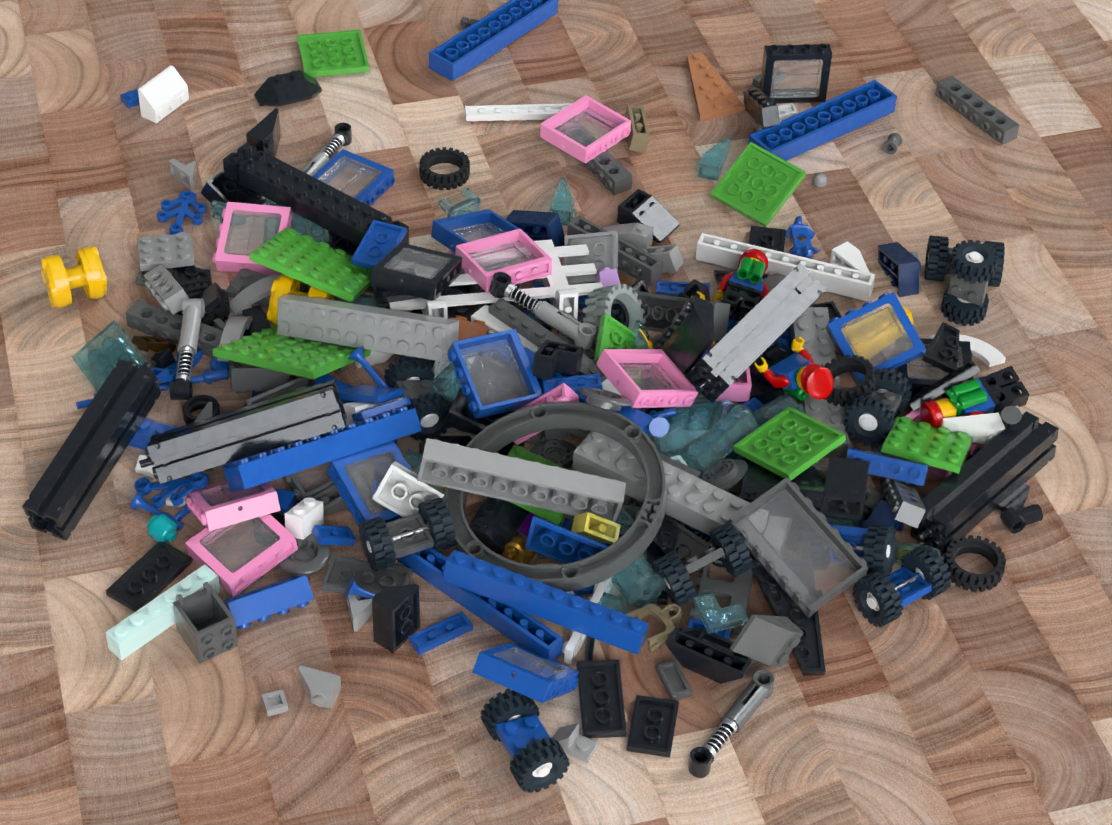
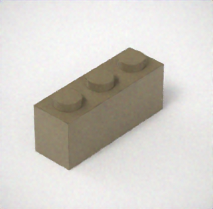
[624,104,650,152]

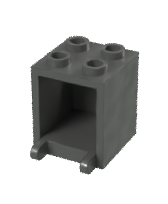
[173,582,238,663]

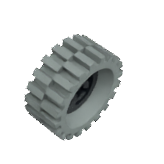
[583,284,646,340]

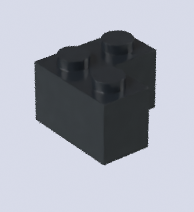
[533,340,583,380]

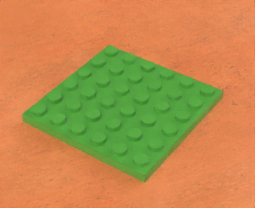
[249,228,371,303]
[213,325,371,379]

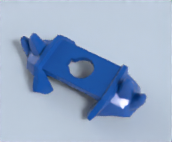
[785,215,820,259]

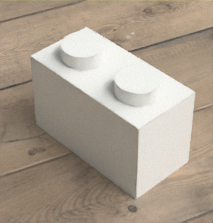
[285,497,324,540]

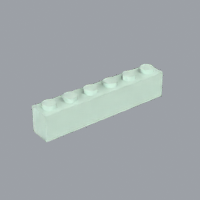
[105,564,220,660]

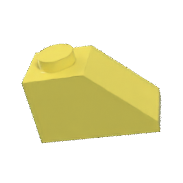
[571,512,621,544]

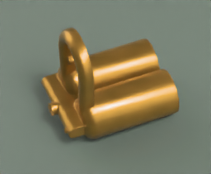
[501,537,536,565]

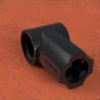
[1000,504,1043,534]

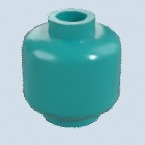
[146,514,178,543]

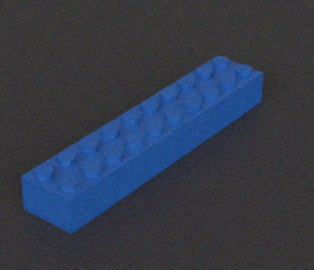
[429,0,558,81]
[748,80,897,161]
[223,406,422,492]

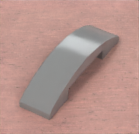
[229,273,301,316]
[217,315,252,362]

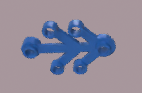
[157,190,206,235]
[134,471,209,508]

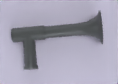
[1001,406,1022,429]

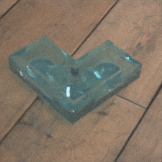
[693,593,748,634]

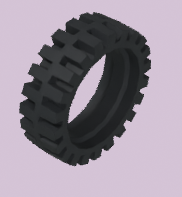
[419,147,470,190]
[176,283,230,326]
[824,355,877,407]
[944,535,1006,592]

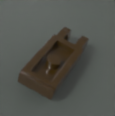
[131,336,176,353]

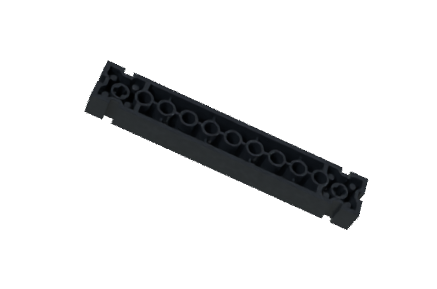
[223,143,409,246]

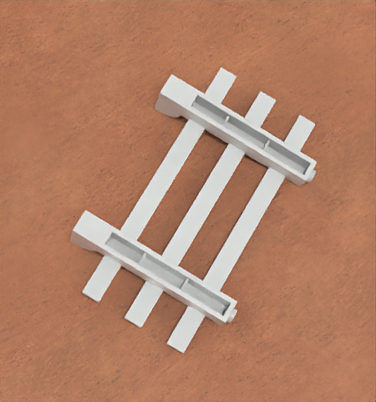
[389,239,603,320]

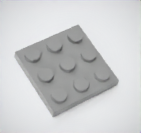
[564,231,618,285]
[137,232,195,271]

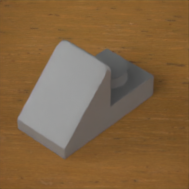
[168,158,197,190]
[347,595,372,632]
[553,723,598,763]

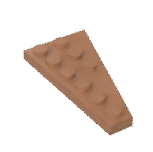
[687,52,744,122]

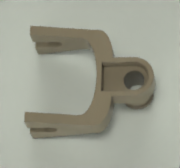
[626,604,681,653]

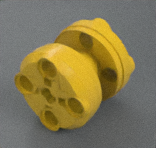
[41,246,107,308]
[267,274,334,325]

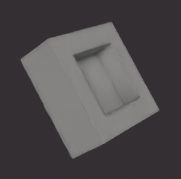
[262,689,289,717]

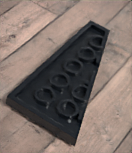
[751,559,826,676]

